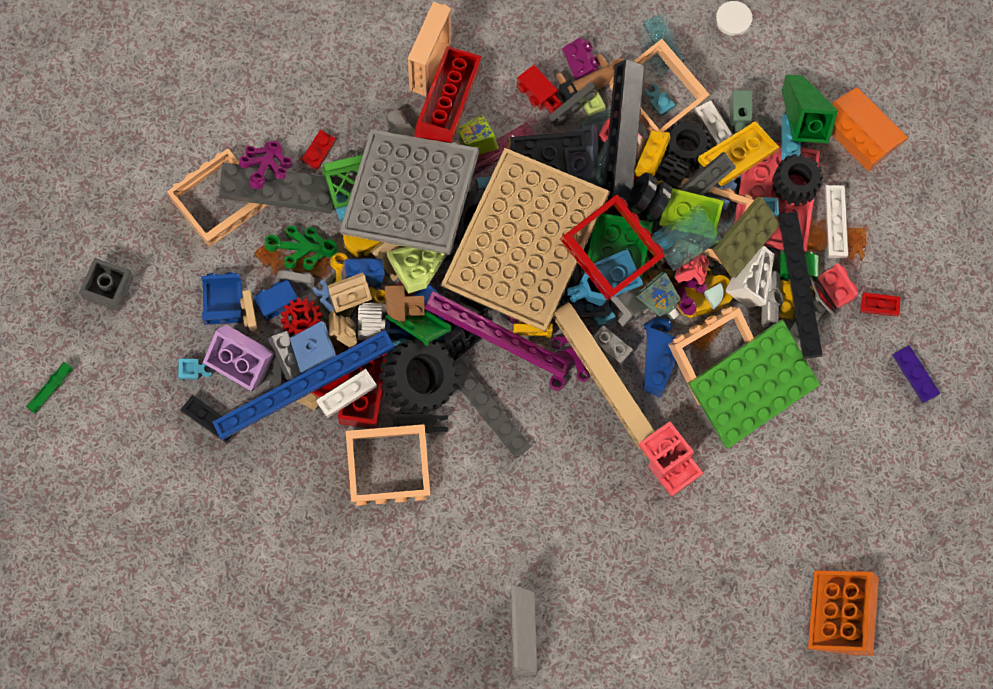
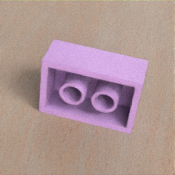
[203,325,275,391]

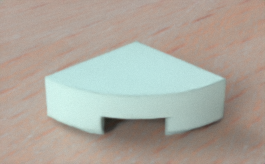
[704,283,723,310]

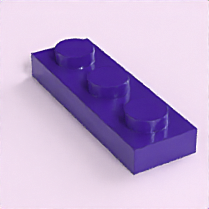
[892,345,940,404]

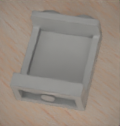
[611,289,650,326]

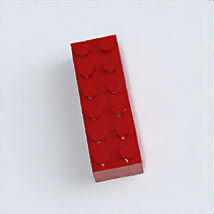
[414,46,482,143]

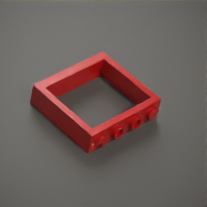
[560,195,665,301]

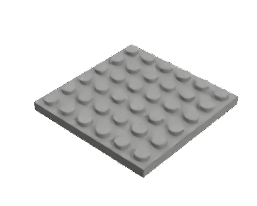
[340,129,479,255]

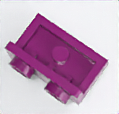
[562,37,600,80]

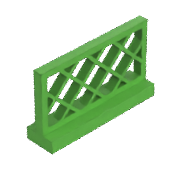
[322,155,363,209]

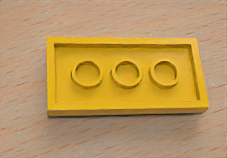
[698,121,779,187]

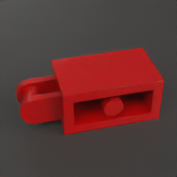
[516,65,562,114]

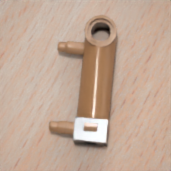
[556,54,623,103]

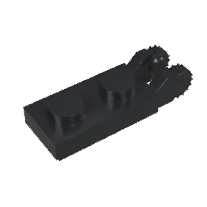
[393,414,448,433]

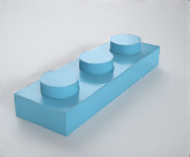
[781,114,801,160]

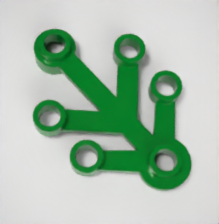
[264,226,338,270]

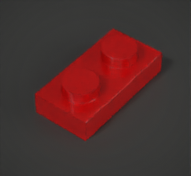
[301,130,336,170]
[860,292,901,317]

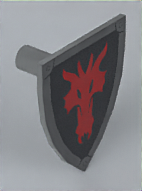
[809,276,837,315]

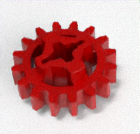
[280,298,323,336]

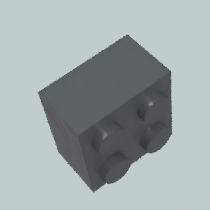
[79,258,133,312]

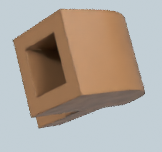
[385,286,425,321]

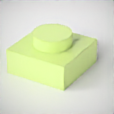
[583,92,606,116]

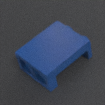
[201,272,243,325]

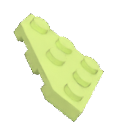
[387,247,447,293]

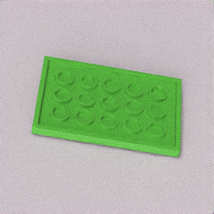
[688,320,820,448]

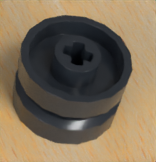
[627,172,672,222]

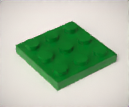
[588,213,653,279]

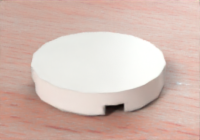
[716,1,752,36]

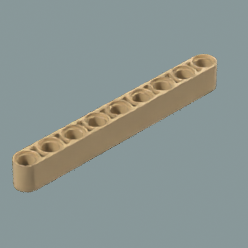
[553,302,655,457]

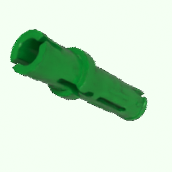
[26,361,73,414]

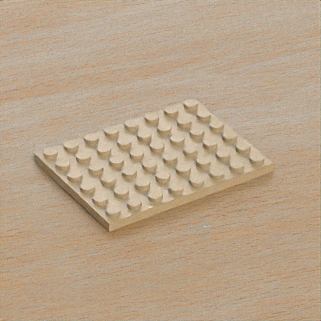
[441,148,610,332]

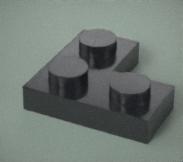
[444,326,483,360]

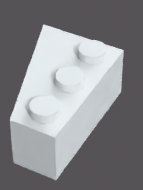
[726,246,775,308]

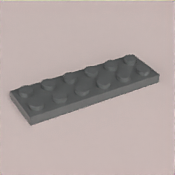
[219,162,335,213]

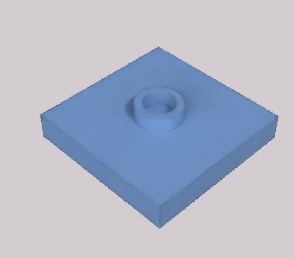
[290,321,336,373]

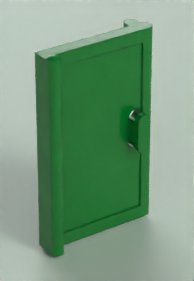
[386,309,451,346]

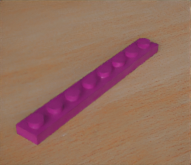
[424,291,569,378]

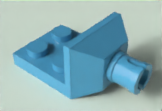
[567,249,643,306]

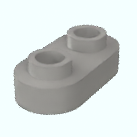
[276,268,315,288]

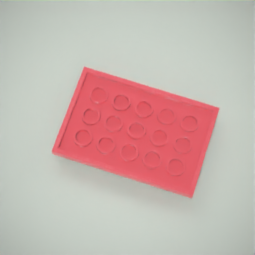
[733,142,820,253]

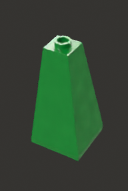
[782,74,838,143]

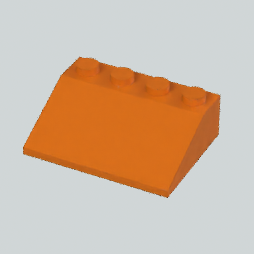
[831,87,908,172]
[808,570,879,656]

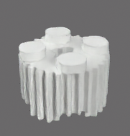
[358,303,386,341]

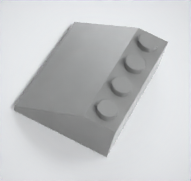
[510,586,541,676]

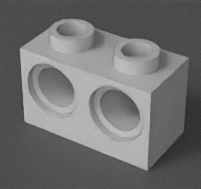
[593,325,633,369]

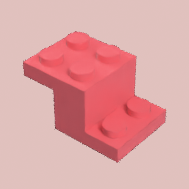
[638,421,703,497]

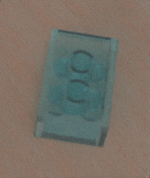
[651,205,722,271]

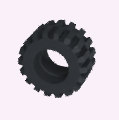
[664,120,711,171]
[655,154,690,189]
[772,154,823,206]

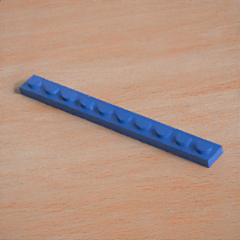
[212,330,395,440]

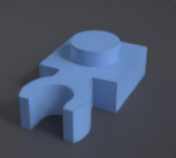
[313,280,335,312]

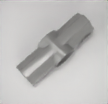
[760,271,783,328]

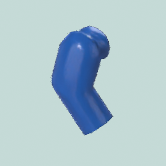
[643,317,673,332]

